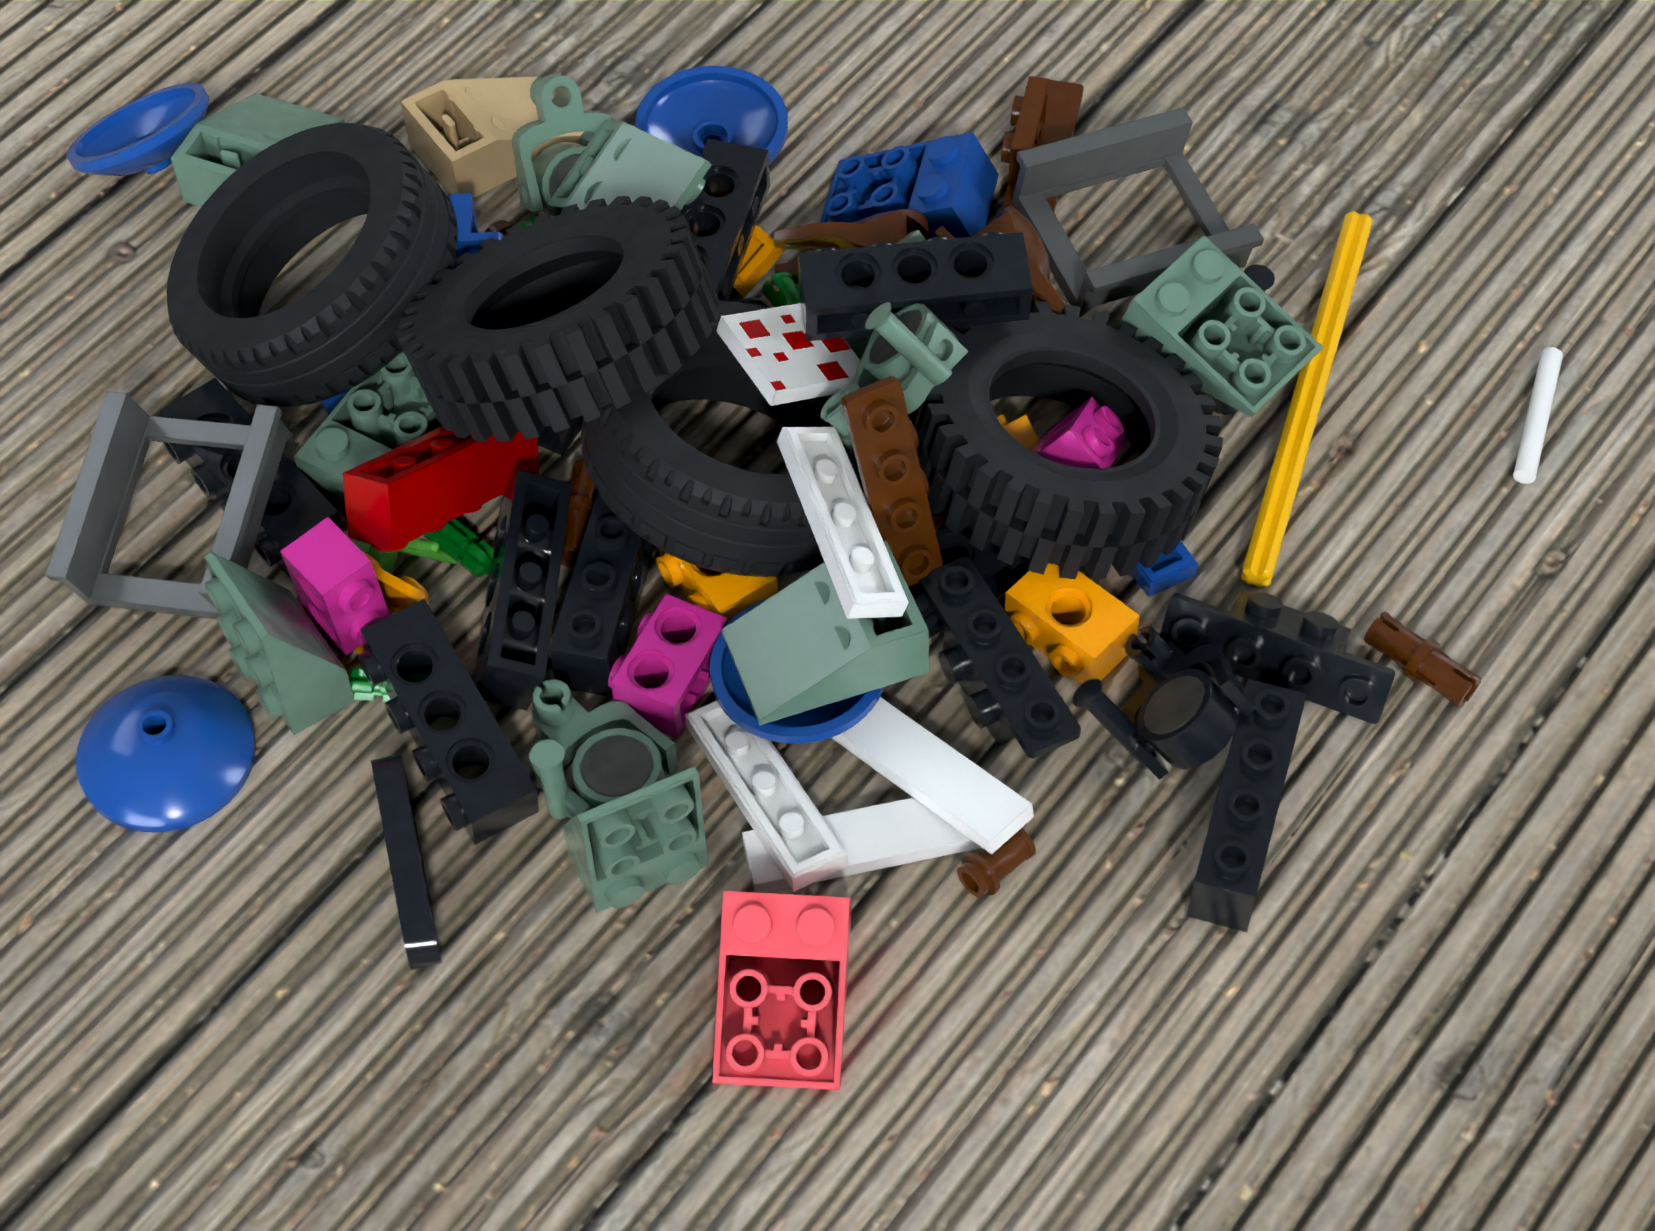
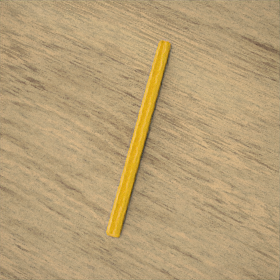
[1241,211,1373,589]

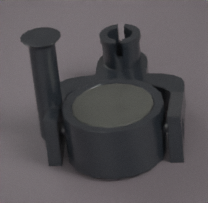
[1073,626,1256,780]

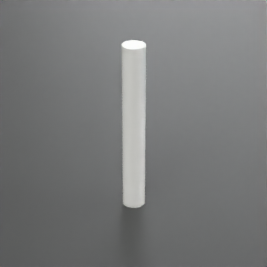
[1513,347,1563,484]

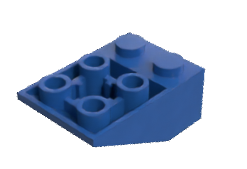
[819,132,999,239]

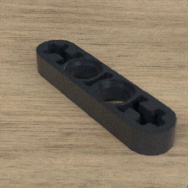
[371,754,442,970]

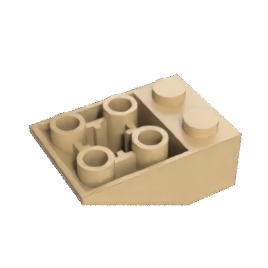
[400,77,585,198]

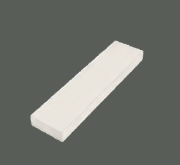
[777,427,909,619]
[831,697,1034,854]
[685,700,848,892]
[742,798,982,893]

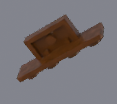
[1001,76,1084,213]
[841,376,943,587]

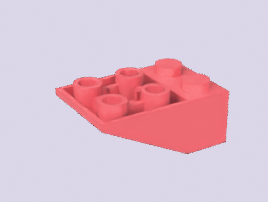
[712,891,852,1090]

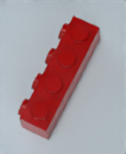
[343,427,539,552]

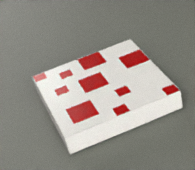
[716,303,860,406]

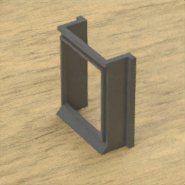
[1012,107,1264,317]
[45,391,293,619]

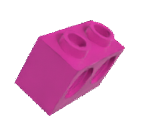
[1031,397,1127,469]
[280,517,390,656]
[608,594,728,739]

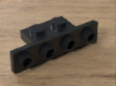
[919,556,1081,759]
[1159,591,1396,724]

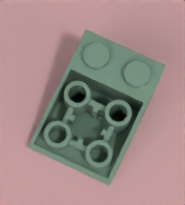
[171,93,345,207]
[546,120,712,215]
[1115,235,1323,417]
[294,351,442,516]
[722,541,929,726]
[204,552,355,735]
[563,766,708,913]

